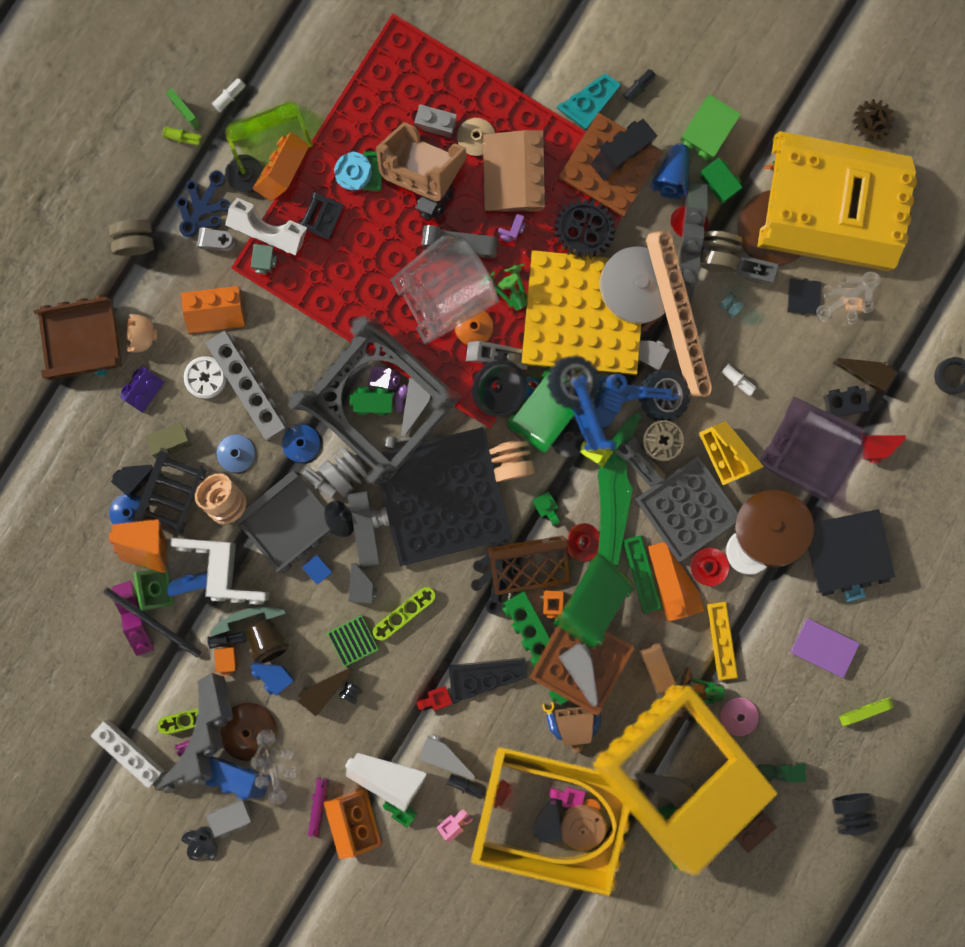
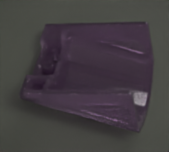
[759,397,865,505]

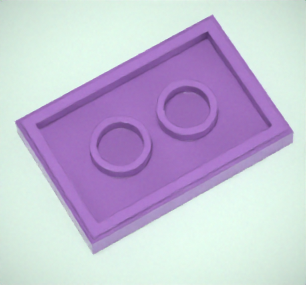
[790,618,860,678]

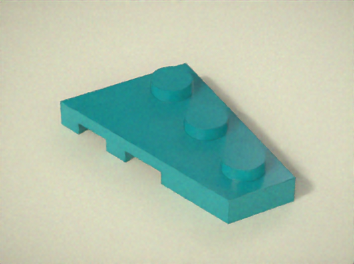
[556,73,621,131]

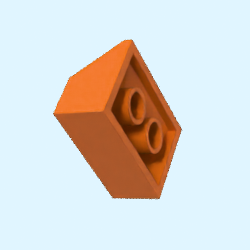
[181,286,245,334]
[324,789,382,859]

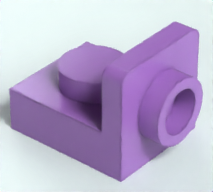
[368,366,400,391]

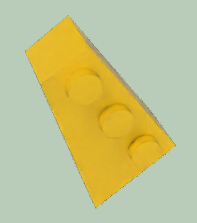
[699,421,764,485]

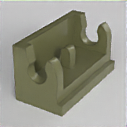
[145,422,192,459]

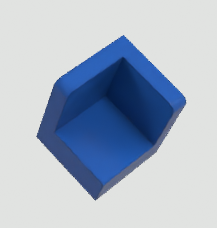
[302,555,333,584]

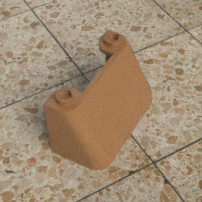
[376,122,467,201]

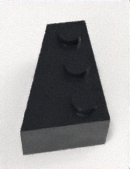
[590,118,658,182]

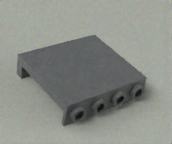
[235,471,333,573]

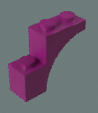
[112,581,155,656]

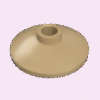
[457,118,495,156]

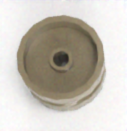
[108,220,154,256]

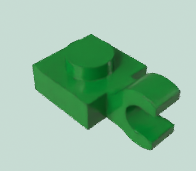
[532,491,560,526]
[382,801,417,828]

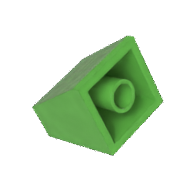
[680,93,741,161]

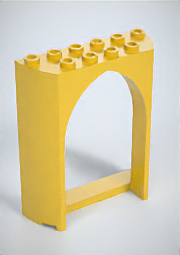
[471,747,638,896]

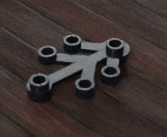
[471,540,522,614]

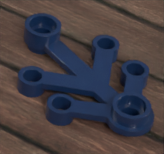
[176,170,231,238]

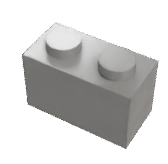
[414,104,457,138]
[206,800,253,838]

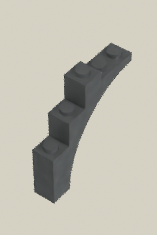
[679,182,708,306]
[154,673,233,793]

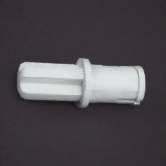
[211,79,245,112]
[721,364,756,396]

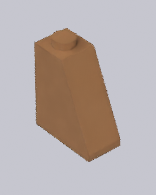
[638,643,676,695]

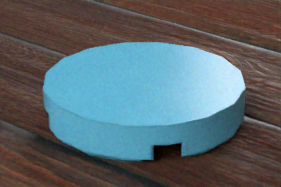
[334,152,372,191]

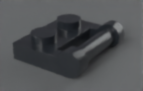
[299,192,344,241]

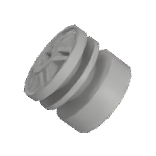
[318,446,369,498]

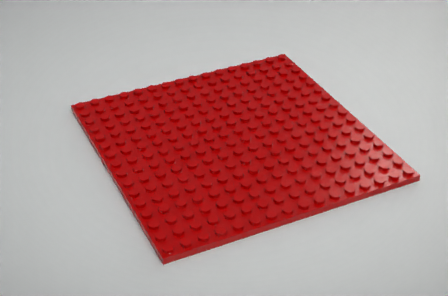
[231,13,622,429]

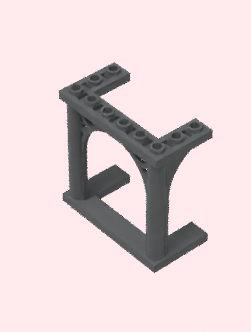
[287,316,463,484]

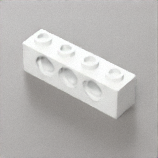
[91,719,165,788]

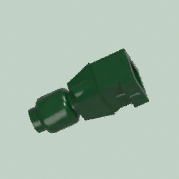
[756,762,806,783]

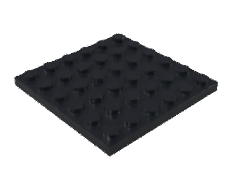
[380,427,512,566]

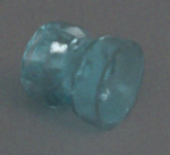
[719,292,745,319]

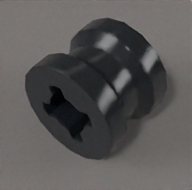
[339,681,363,704]

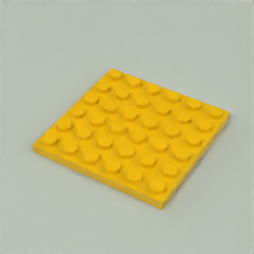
[521,251,641,375]

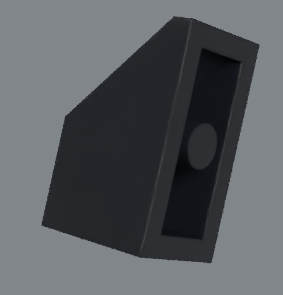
[111,464,153,500]

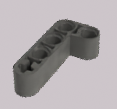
[421,225,498,258]
[348,491,380,569]

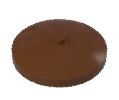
[737,190,802,266]
[735,490,814,567]

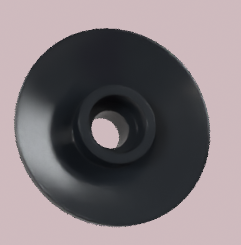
[551,419,585,457]
[324,501,354,538]

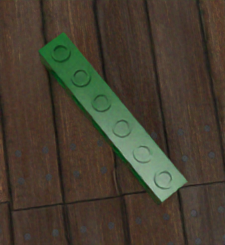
[502,591,568,705]

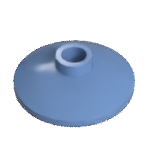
[217,435,255,473]

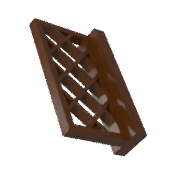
[488,535,570,595]

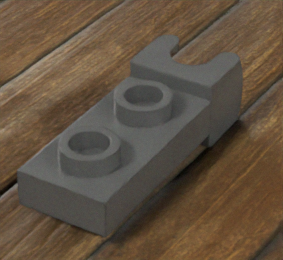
[616,436,666,487]

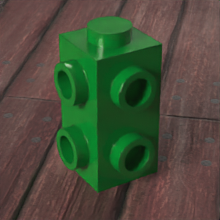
[350,387,392,416]

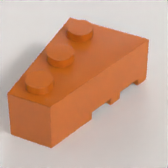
[252,132,310,201]

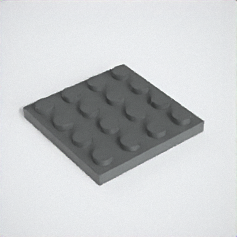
[635,456,738,562]

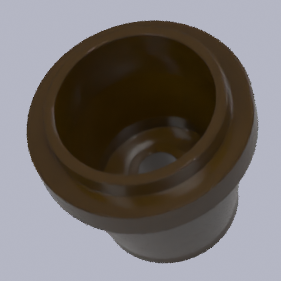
[247,619,289,664]

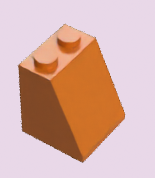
[109,520,167,573]

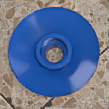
[282,424,320,463]
[109,494,146,524]

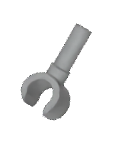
[385,437,412,448]

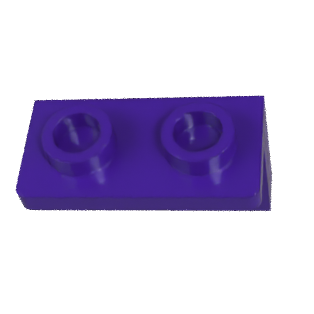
[120,366,164,413]

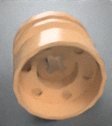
[489,441,535,482]
[195,474,247,525]

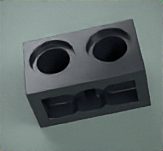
[823,386,869,419]

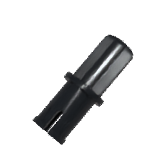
[623,69,656,103]
[207,632,247,649]
[446,773,485,799]

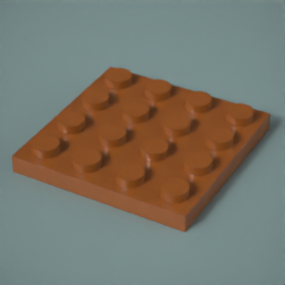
[558,112,663,218]
[529,626,635,716]

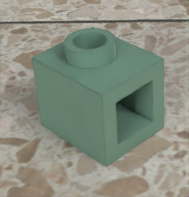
[251,244,277,275]

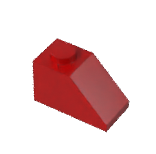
[863,435,906,463]

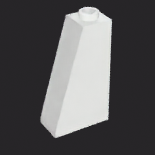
[345,753,427,812]

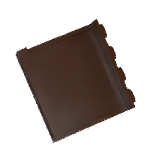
[33,295,122,380]

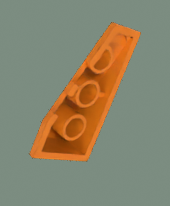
[647,542,704,621]

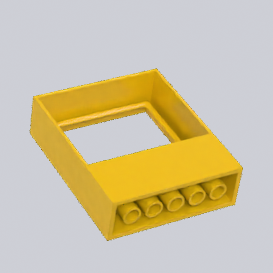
[592,686,777,876]

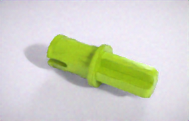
[162,126,201,146]

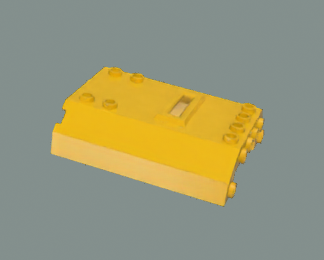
[757,131,917,272]

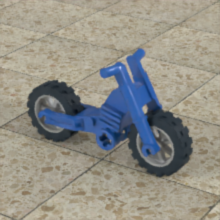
[547,356,690,452]

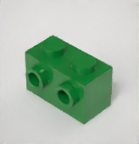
[698,157,742,205]

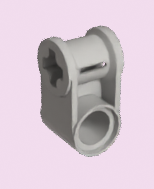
[197,228,235,252]

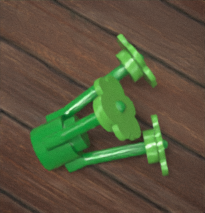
[479,263,528,310]

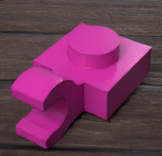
[549,786,585,808]

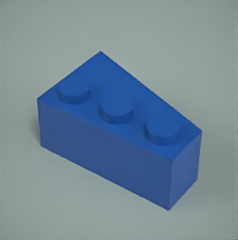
[205,756,272,801]

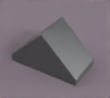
[736,255,779,283]

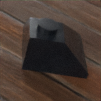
[532,798,563,843]

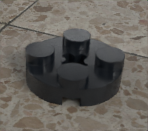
[225,154,263,193]

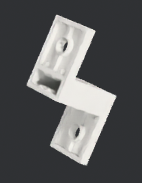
[171,539,270,604]

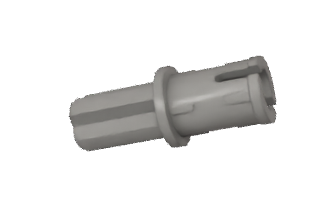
[302,467,338,499]

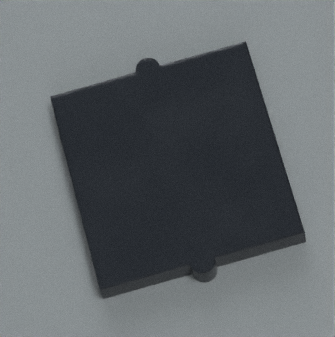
[787,278,821,315]

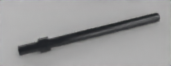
[102,587,201,658]

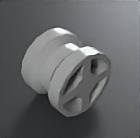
[371,507,390,529]

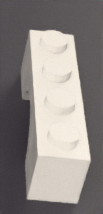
[225,198,307,255]

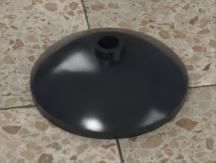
[472,360,527,417]

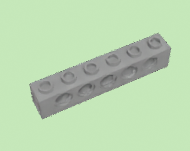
[205,331,287,441]

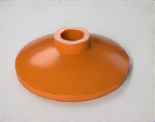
[455,308,493,345]

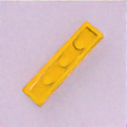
[706,602,738,681]

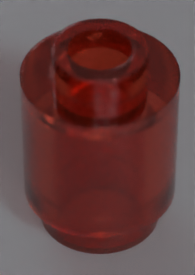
[484,779,512,809]

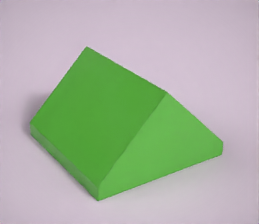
[134,567,174,611]

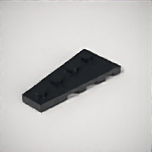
[448,657,527,704]

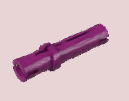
[307,777,329,838]

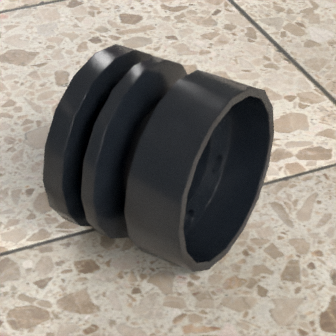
[832,793,879,835]

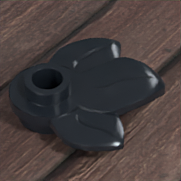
[181,826,217,861]

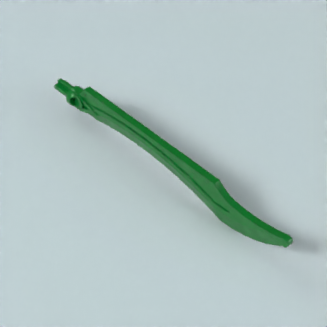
[597,412,641,568]

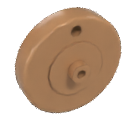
[560,804,606,851]

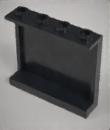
[808,509,895,596]

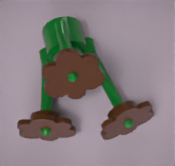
[677,667,725,717]

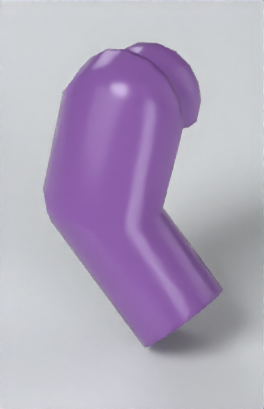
[393,384,408,412]

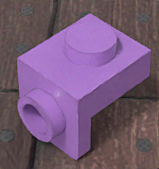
[498,214,526,242]

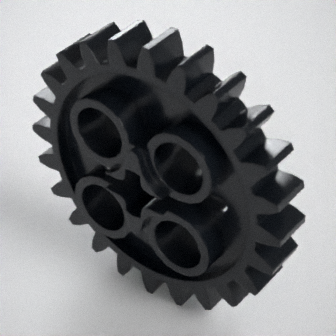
[553,199,616,260]

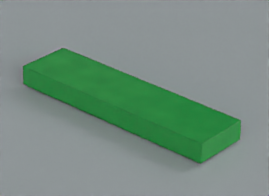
[623,535,662,614]

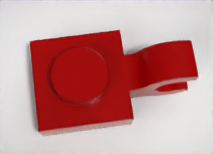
[417,686,452,711]

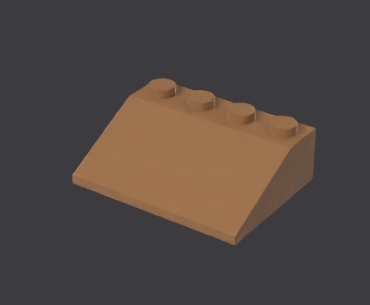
[483,130,545,212]

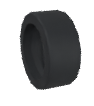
[934,357,965,394]

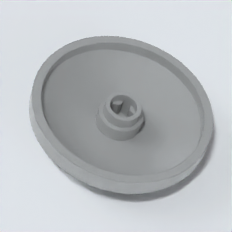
[600,247,665,324]

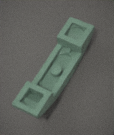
[210,607,287,636]

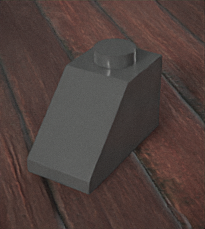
[348,563,377,603]

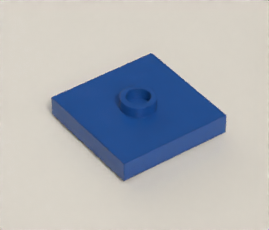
[167,571,208,596]

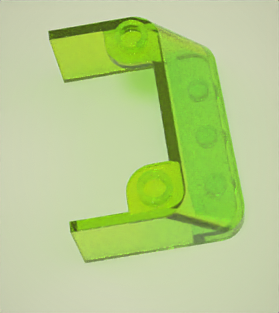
[225,100,313,174]

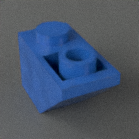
[251,663,295,696]

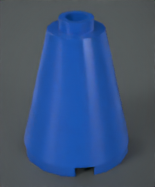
[651,143,690,199]

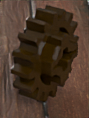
[852,99,895,142]

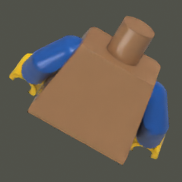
[543,701,601,753]

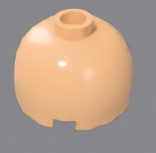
[126,314,157,353]

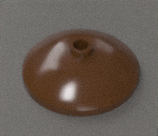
[219,703,277,761]

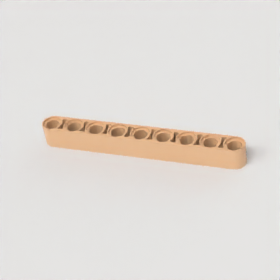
[647,231,712,397]

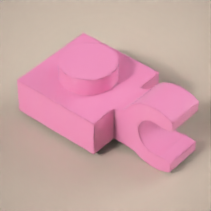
[437,809,473,843]

